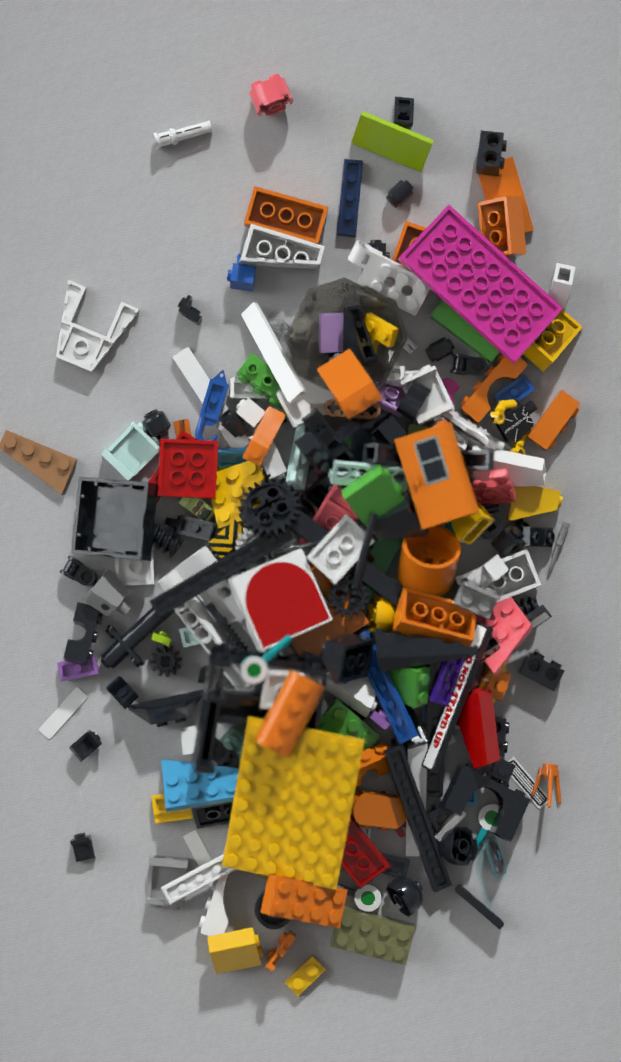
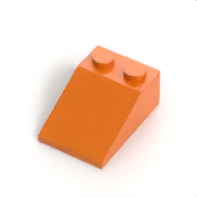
[317,349,382,419]

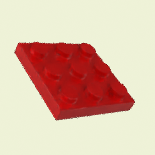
[158,439,219,499]

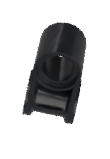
[450,354,487,376]
[59,555,98,586]

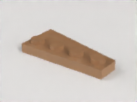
[0,430,77,495]

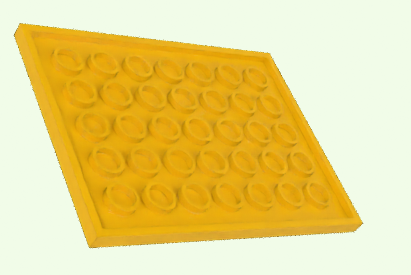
[222,716,365,890]

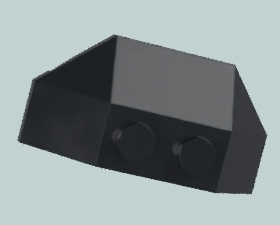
[128,689,205,727]

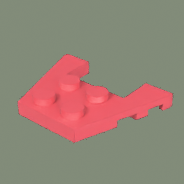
[471,469,517,506]
[475,597,534,676]

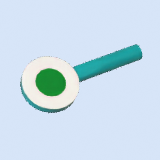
[240,635,293,684]
[471,804,499,861]

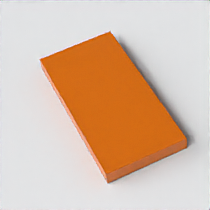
[478,157,534,233]

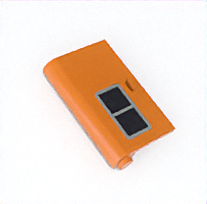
[395,420,479,530]

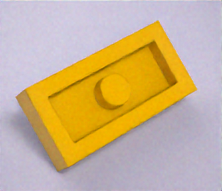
[285,955,326,996]

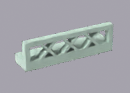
[285,424,309,490]
[328,460,408,491]

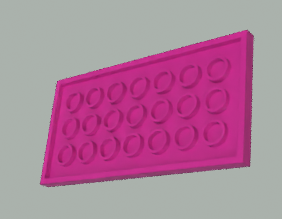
[398,205,563,364]

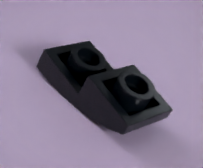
[523,527,555,547]

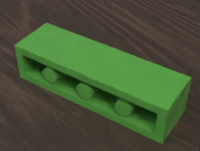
[430,300,499,363]

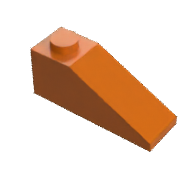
[242,406,286,467]

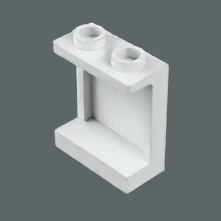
[400,365,455,426]

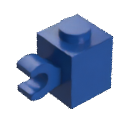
[227,254,256,292]

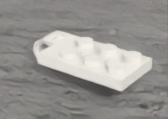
[348,240,430,316]

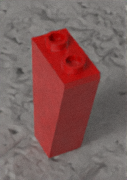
[458,687,500,769]

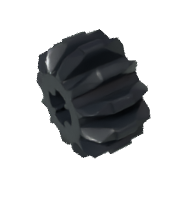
[150,645,183,677]

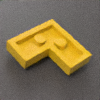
[364,313,399,353]

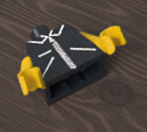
[489,399,537,455]

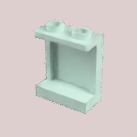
[101,421,160,481]

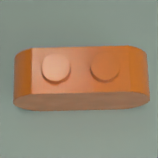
[351,790,406,831]

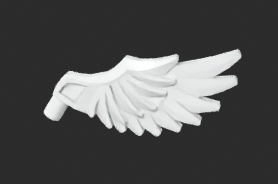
[443,411,504,450]

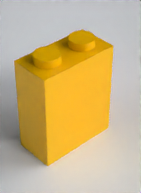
[208,927,264,974]

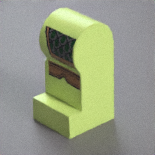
[179,498,215,521]

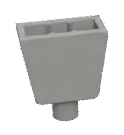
[82,569,131,616]

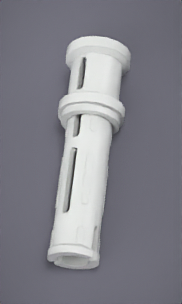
[153,120,213,150]

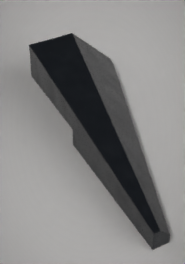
[375,628,479,672]

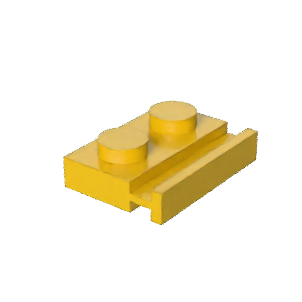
[151,794,194,824]

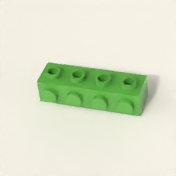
[235,353,288,418]

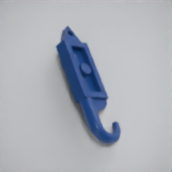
[195,370,229,441]

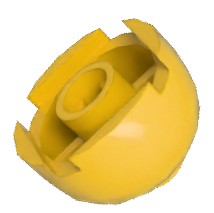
[367,594,396,633]

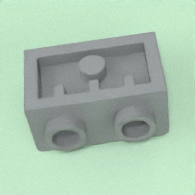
[453,580,500,619]

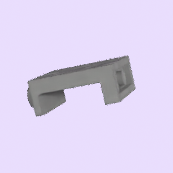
[145,855,189,910]

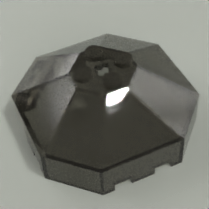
[283,277,408,393]

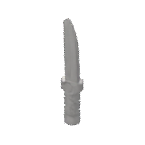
[548,521,570,575]

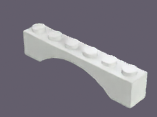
[198,848,229,936]

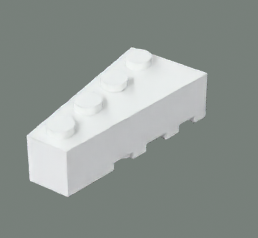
[239,224,325,269]

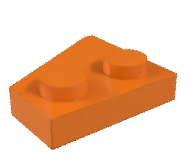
[266,930,296,972]

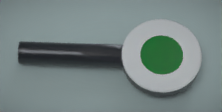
[337,884,381,912]

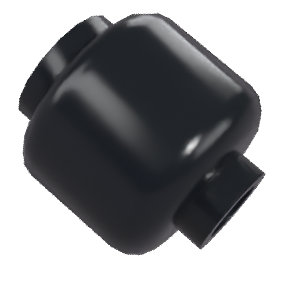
[142,409,171,439]

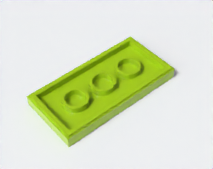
[351,111,434,172]

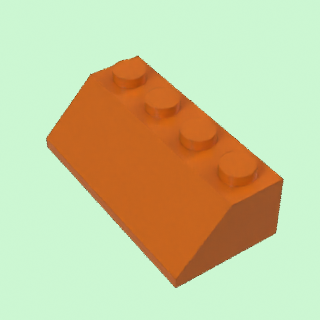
[392,588,476,647]

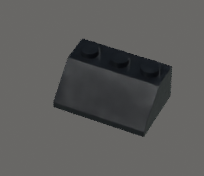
[322,633,375,685]
[191,802,233,829]

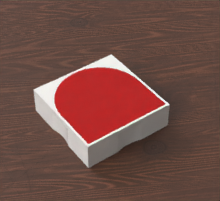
[227,548,333,651]

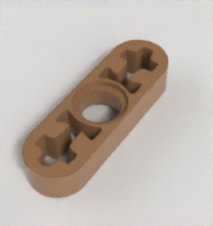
[324,399,381,420]

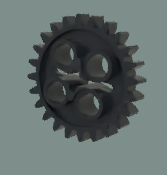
[238,478,302,539]

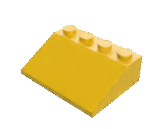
[523,309,583,372]

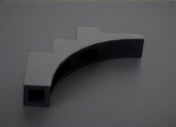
[363,443,494,473]

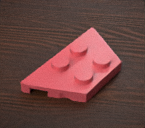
[298,484,359,544]

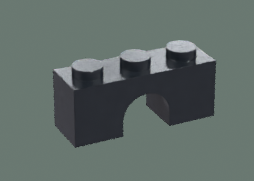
[63,602,103,666]

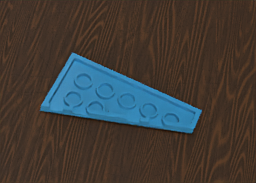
[161,759,239,812]

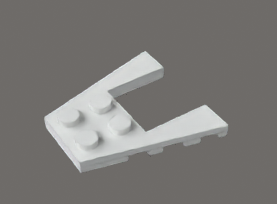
[56,280,139,373]

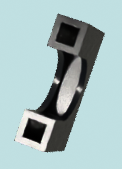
[439,763,531,842]

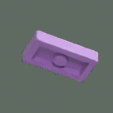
[57,655,99,682]
[370,707,390,730]

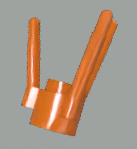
[531,763,561,808]

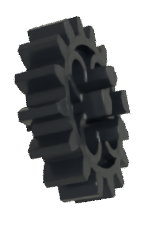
[327,576,370,619]

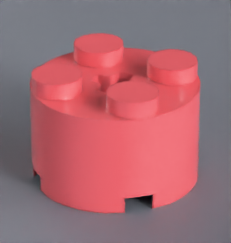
[249,74,293,116]

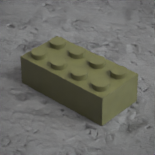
[330,906,415,965]

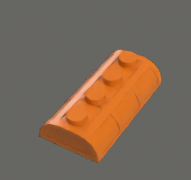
[254,669,326,758]

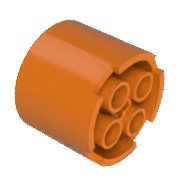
[397,525,461,597]

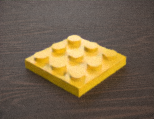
[211,461,270,530]

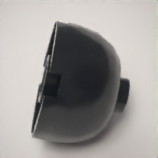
[440,827,477,866]
[386,877,423,917]

